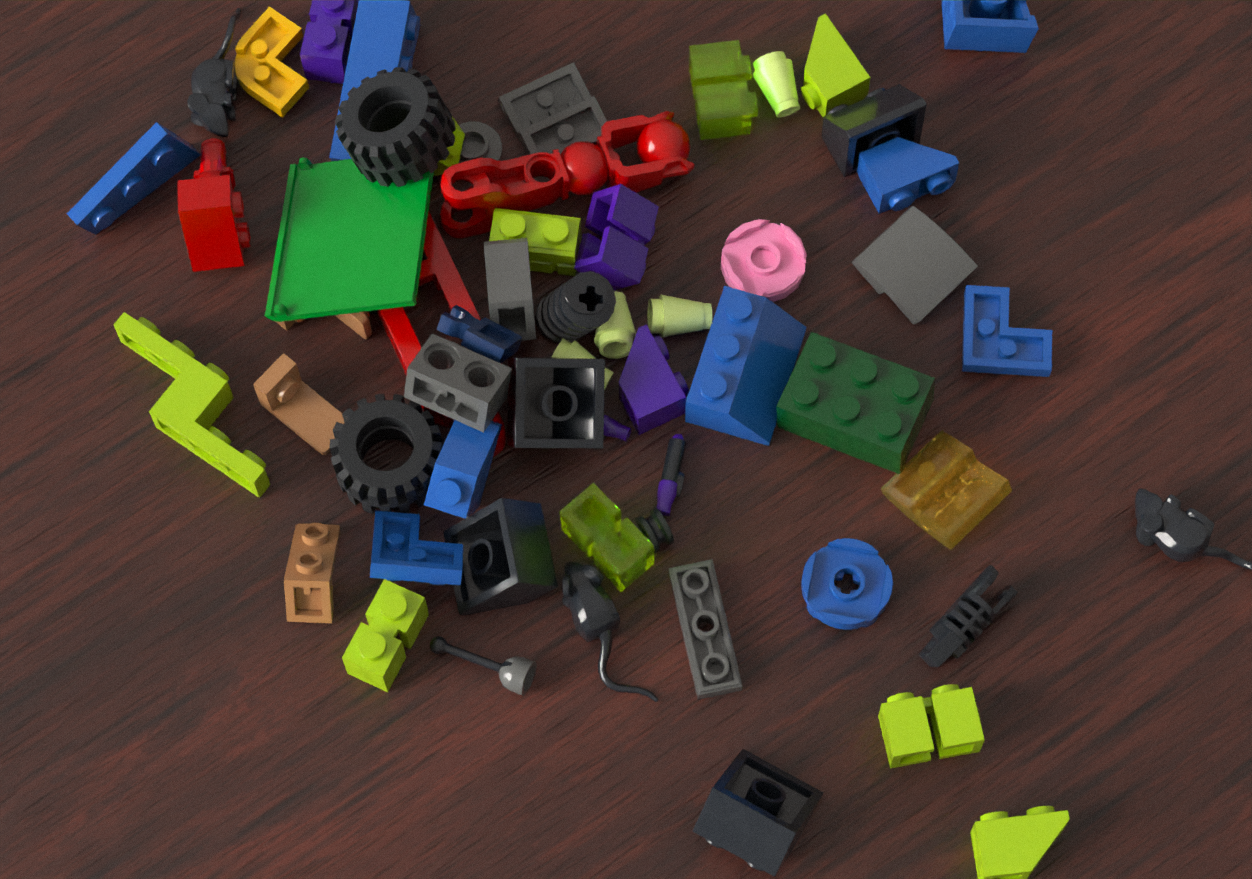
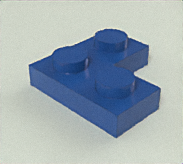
[962,285,1052,377]
[370,510,463,585]

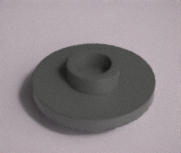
[459,121,502,163]

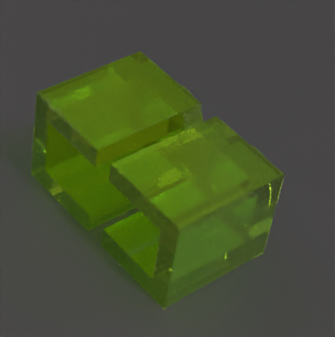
[689,40,758,140]
[560,483,654,592]

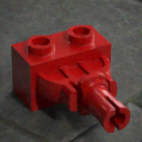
[178,138,251,272]

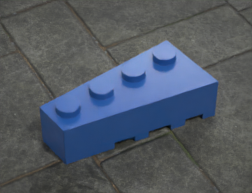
[329,0,421,161]
[941,0,1039,53]

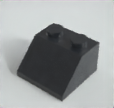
[821,84,927,177]
[507,357,605,448]
[443,498,558,615]
[693,749,824,877]

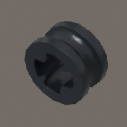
[635,508,674,553]

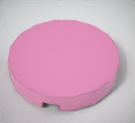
[721,219,806,302]

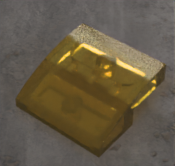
[881,430,1012,550]

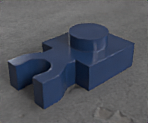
[437,305,522,363]

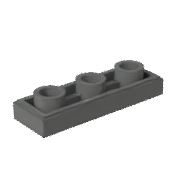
[669,559,743,700]

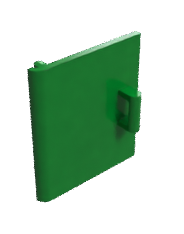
[265,157,434,322]

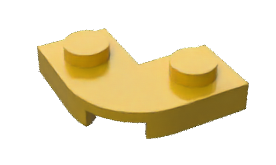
[235,6,309,118]

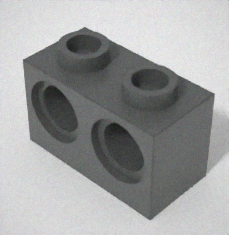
[404,334,512,433]

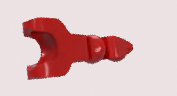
[440,111,695,238]

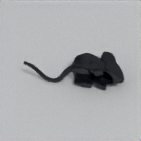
[187,8,241,138]
[1135,488,1252,570]
[562,561,658,702]

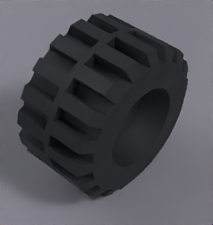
[335,67,456,187]
[330,394,443,514]

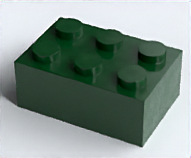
[776,332,935,474]

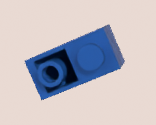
[857,137,959,214]

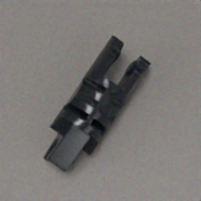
[918,565,1018,667]

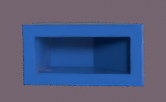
[424,420,502,519]

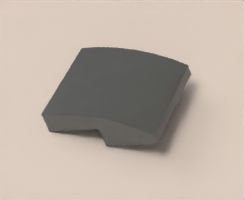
[498,62,607,155]
[851,206,978,324]

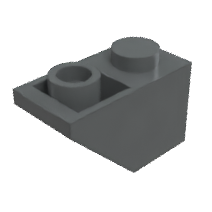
[484,238,536,341]

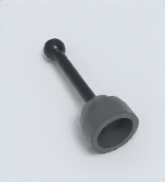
[430,636,537,696]

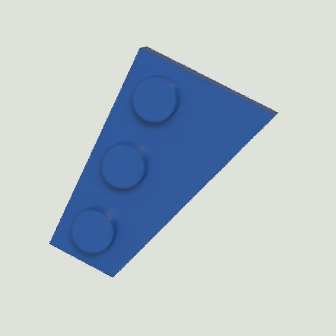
[67,122,201,235]

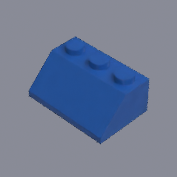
[685,286,807,446]

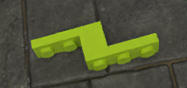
[113,312,271,498]

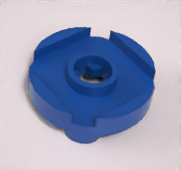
[801,538,893,630]

